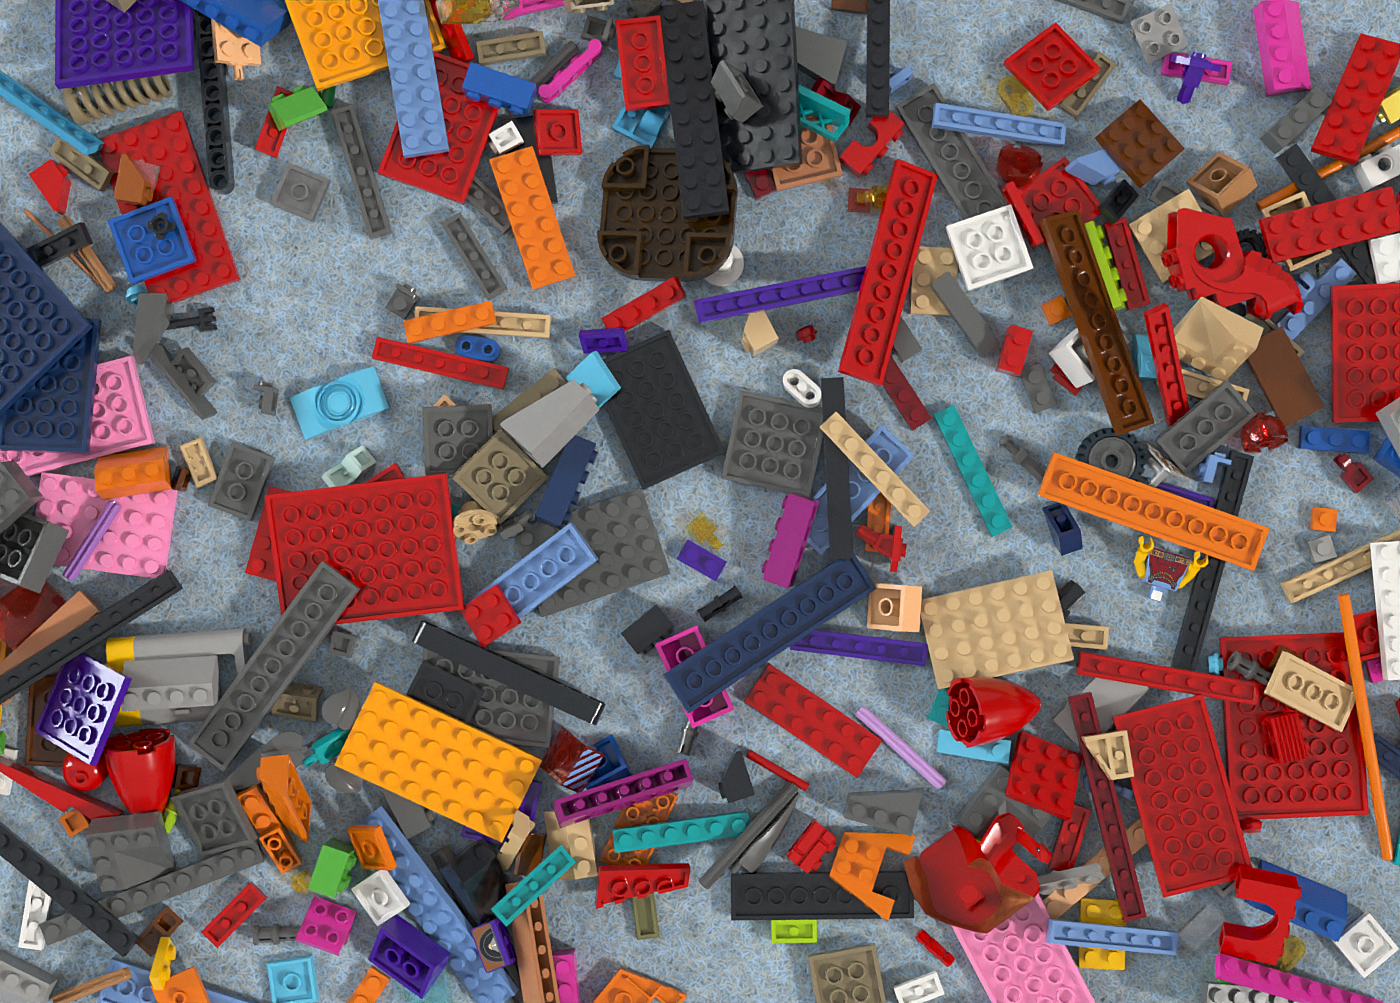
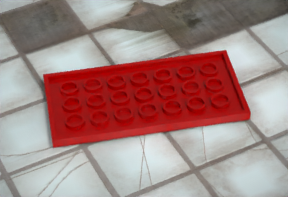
[99,111,241,303]
[1112,694,1252,898]

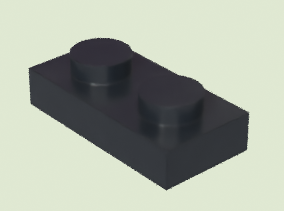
[1097,179,1139,224]

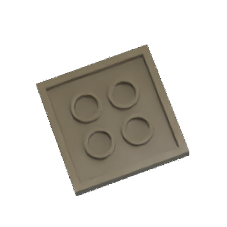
[452,429,548,524]
[807,943,886,1003]

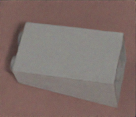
[500,379,599,468]

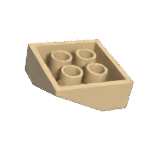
[1173,296,1264,381]

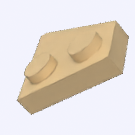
[1081,730,1134,780]

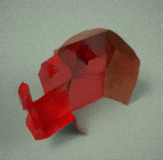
[903,812,1052,933]

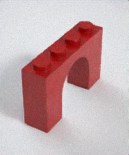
[1218,865,1302,965]

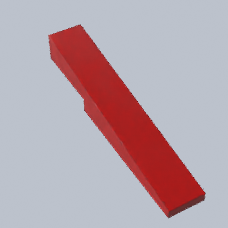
[0,756,124,820]

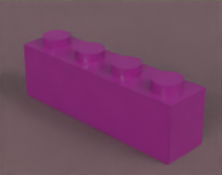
[762,492,820,589]

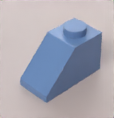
[1065,149,1123,186]

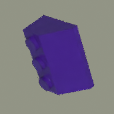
[368,914,451,999]

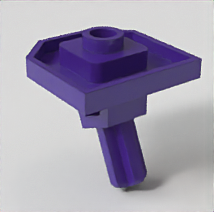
[1170,52,1222,104]

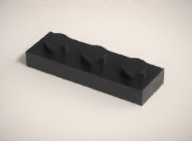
[27,222,93,269]

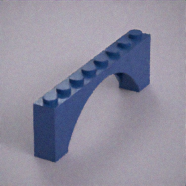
[180,0,291,47]

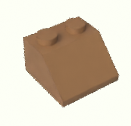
[1187,152,1257,216]

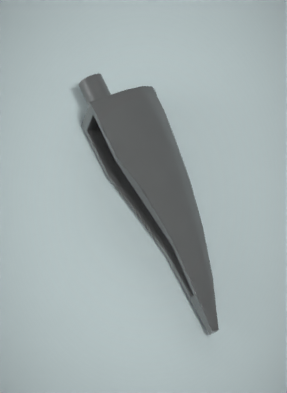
[728,792,800,874]

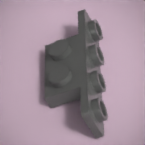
[149,344,217,420]

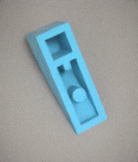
[936,729,1011,764]

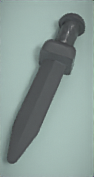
[999,435,1045,483]

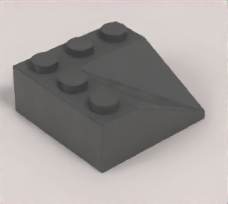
[0,513,69,594]
[955,764,1052,854]
[85,811,176,892]

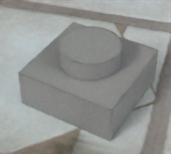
[1306,535,1337,563]

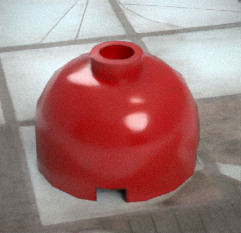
[62,751,109,791]

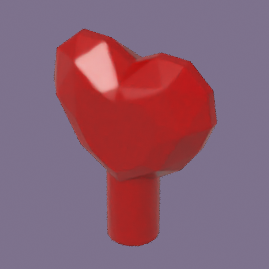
[1240,819,1262,834]

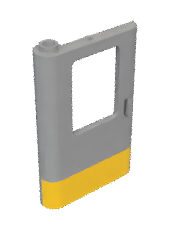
[106,628,252,727]

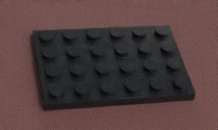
[603,330,725,490]

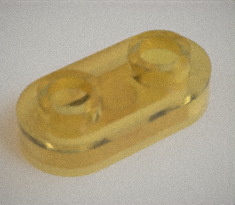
[997,76,1034,117]
[1264,935,1306,973]

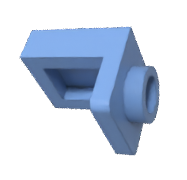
[1196,452,1232,484]

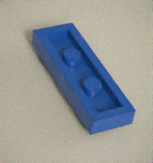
[1298,426,1370,454]

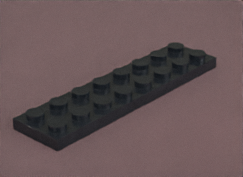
[731,871,914,921]

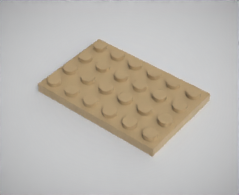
[920,570,1074,690]

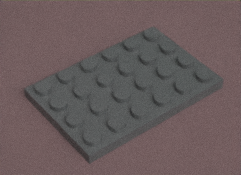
[515,488,671,617]
[422,648,560,748]

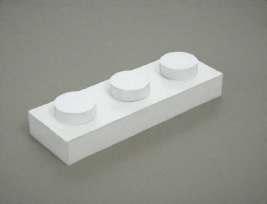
[18,880,52,950]

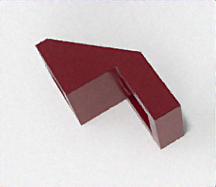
[811,78,861,125]

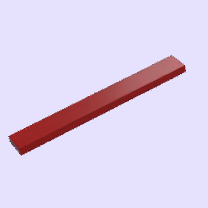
[1075,651,1261,706]

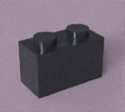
[621,604,674,655]

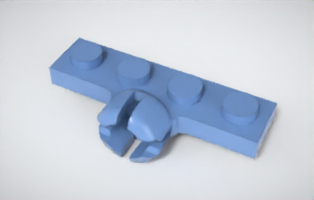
[1275,258,1357,340]

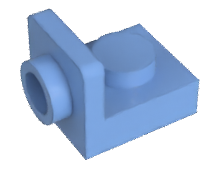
[889,66,913,94]

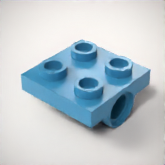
[611,103,671,148]

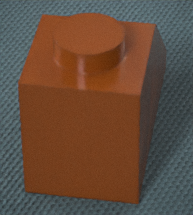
[114,154,153,206]

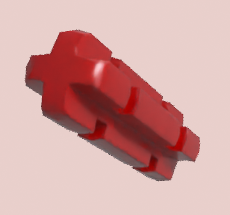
[915,929,955,967]

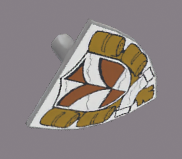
[1146,441,1190,488]

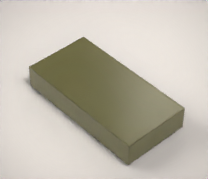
[631,892,660,940]

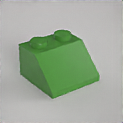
[267,85,328,131]

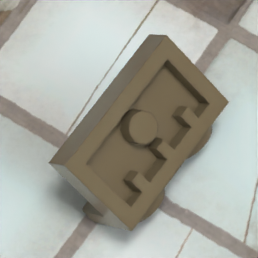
[272,682,323,722]

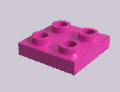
[296,896,357,956]

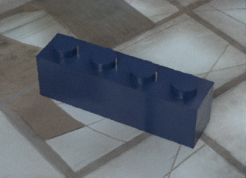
[535,435,598,530]

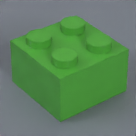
[308,838,358,898]

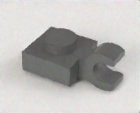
[497,509,539,540]

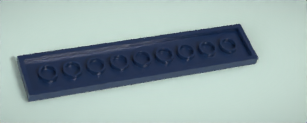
[663,552,877,713]

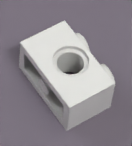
[1352,144,1400,192]

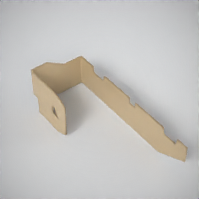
[497,810,536,871]

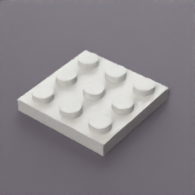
[946,204,1033,291]

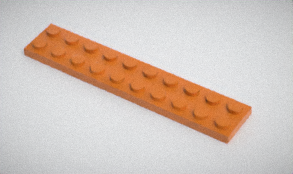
[1037,452,1270,571]

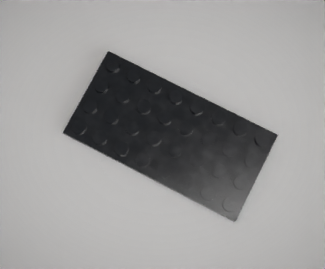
[707,0,803,174]

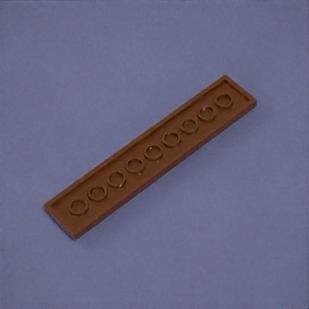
[1039,210,1155,436]

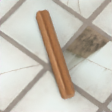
[57,216,117,293]
[52,967,132,1003]

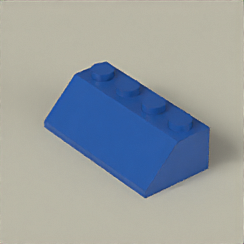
[1244,860,1347,942]

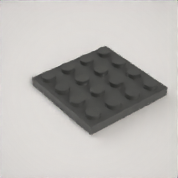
[721,390,824,497]

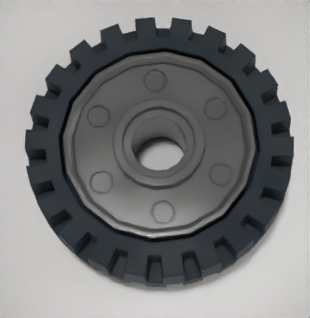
[1075,428,1146,482]

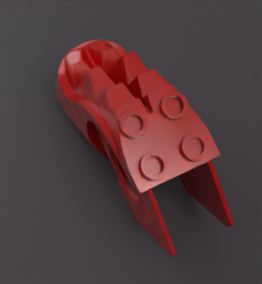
[1161,208,1303,321]

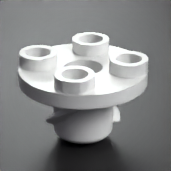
[704,245,744,287]

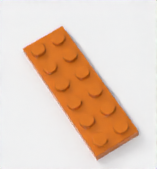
[489,146,575,290]

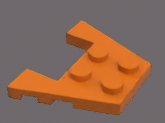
[829,832,916,921]
[592,967,687,1003]

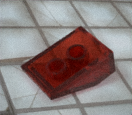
[0,581,67,650]

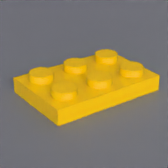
[1077,897,1126,970]

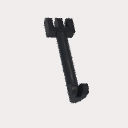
[166,307,218,332]

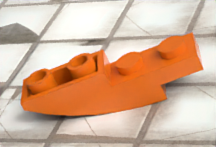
[237,784,302,874]

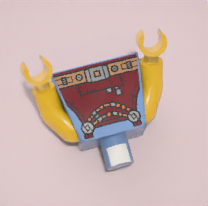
[1133,536,1208,602]

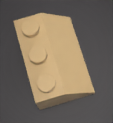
[1261,191,1332,272]
[543,810,599,880]

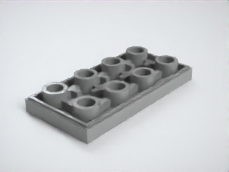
[1052,656,1149,748]

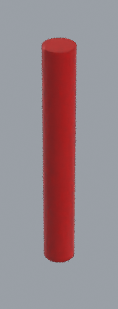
[746,749,809,791]

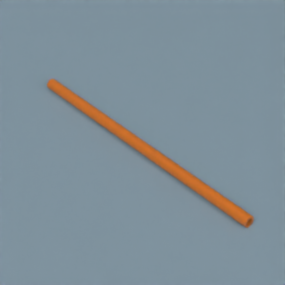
[1256,125,1400,212]
[1337,593,1394,861]

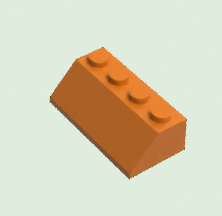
[256,754,311,842]

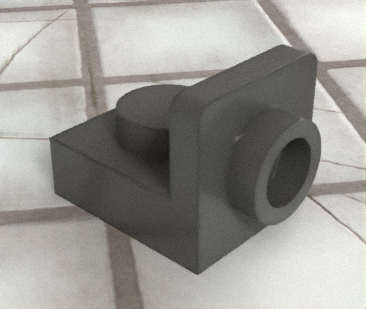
[385,283,419,320]
[251,381,279,416]

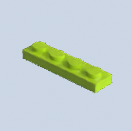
[1084,221,1127,311]

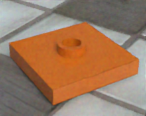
[347,825,397,871]
[151,966,211,1003]

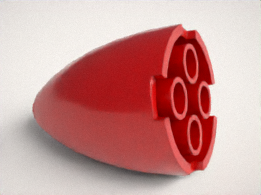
[946,677,1041,748]
[103,728,176,814]

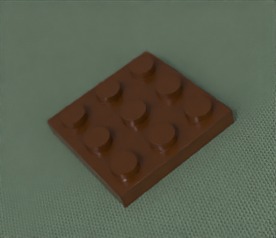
[1095,99,1185,188]

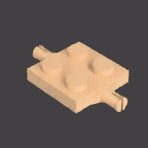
[211,19,261,81]

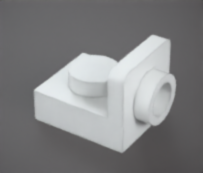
[489,121,524,156]

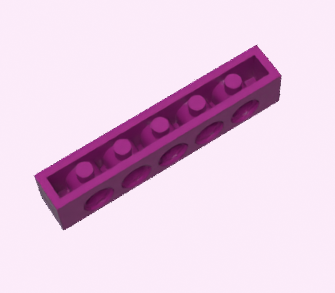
[553,758,694,828]

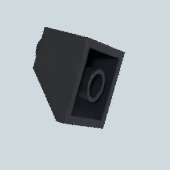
[718,746,755,803]

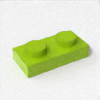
[771,920,817,943]

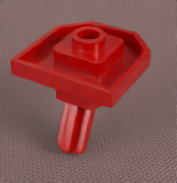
[855,524,907,572]

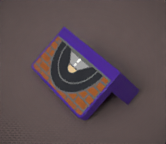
[471,918,517,973]

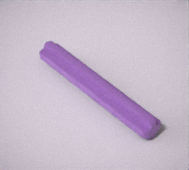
[63,500,121,581]

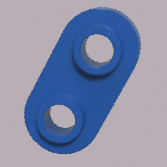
[455,335,501,362]

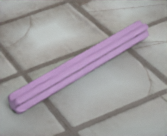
[855,706,946,789]

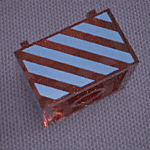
[540,727,605,793]

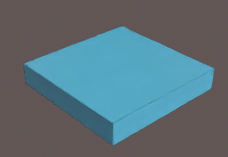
[565,351,621,408]
[266,955,319,1003]

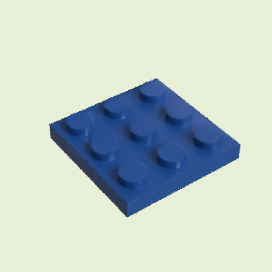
[107,197,197,285]

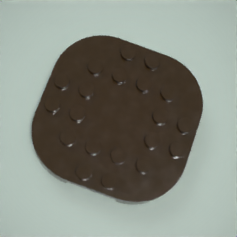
[597,145,738,282]

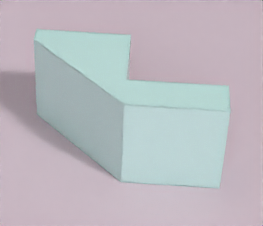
[321,445,377,487]

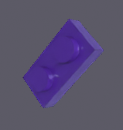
[579,328,629,354]
[677,540,727,581]

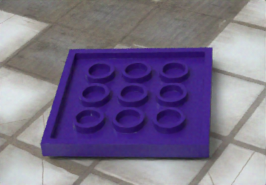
[34,652,132,766]

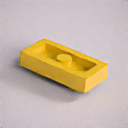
[149,937,176,990]

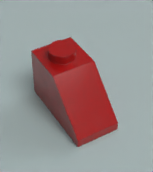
[29,159,71,215]

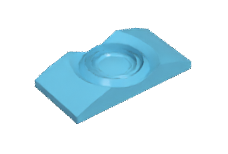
[290,366,390,441]

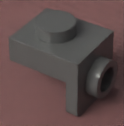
[581,15,616,46]

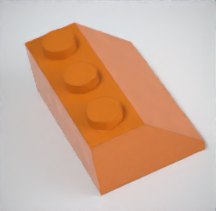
[94,446,172,500]

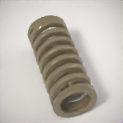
[63,74,172,126]

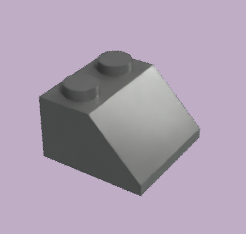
[711,60,763,123]

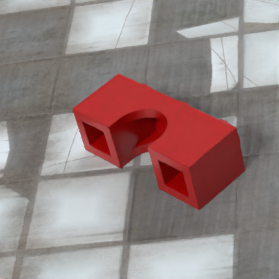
[839,110,905,179]

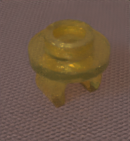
[290,870,310,895]

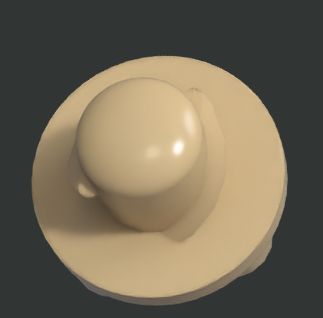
[453,501,497,544]

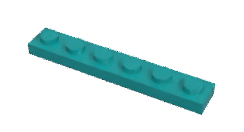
[933,405,1012,537]
[612,811,749,853]

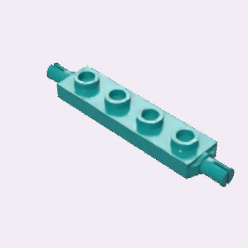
[302,727,352,768]

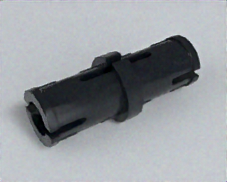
[697,586,743,622]

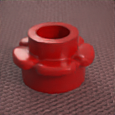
[796,324,818,343]

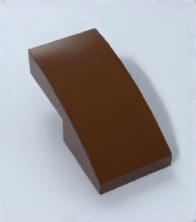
[136,906,184,957]

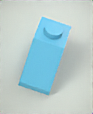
[1132,334,1157,381]

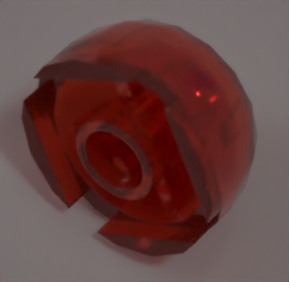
[996,144,1043,187]
[1240,412,1289,453]

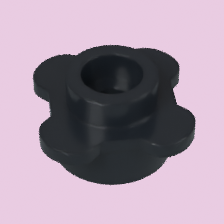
[148,212,175,240]

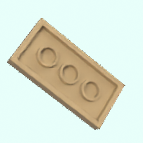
[1264,651,1355,732]

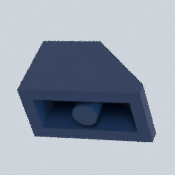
[1042,503,1083,556]

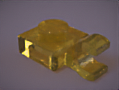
[857,185,888,210]
[685,512,723,551]

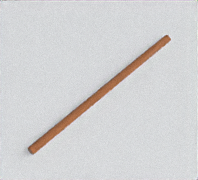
[24,209,101,287]

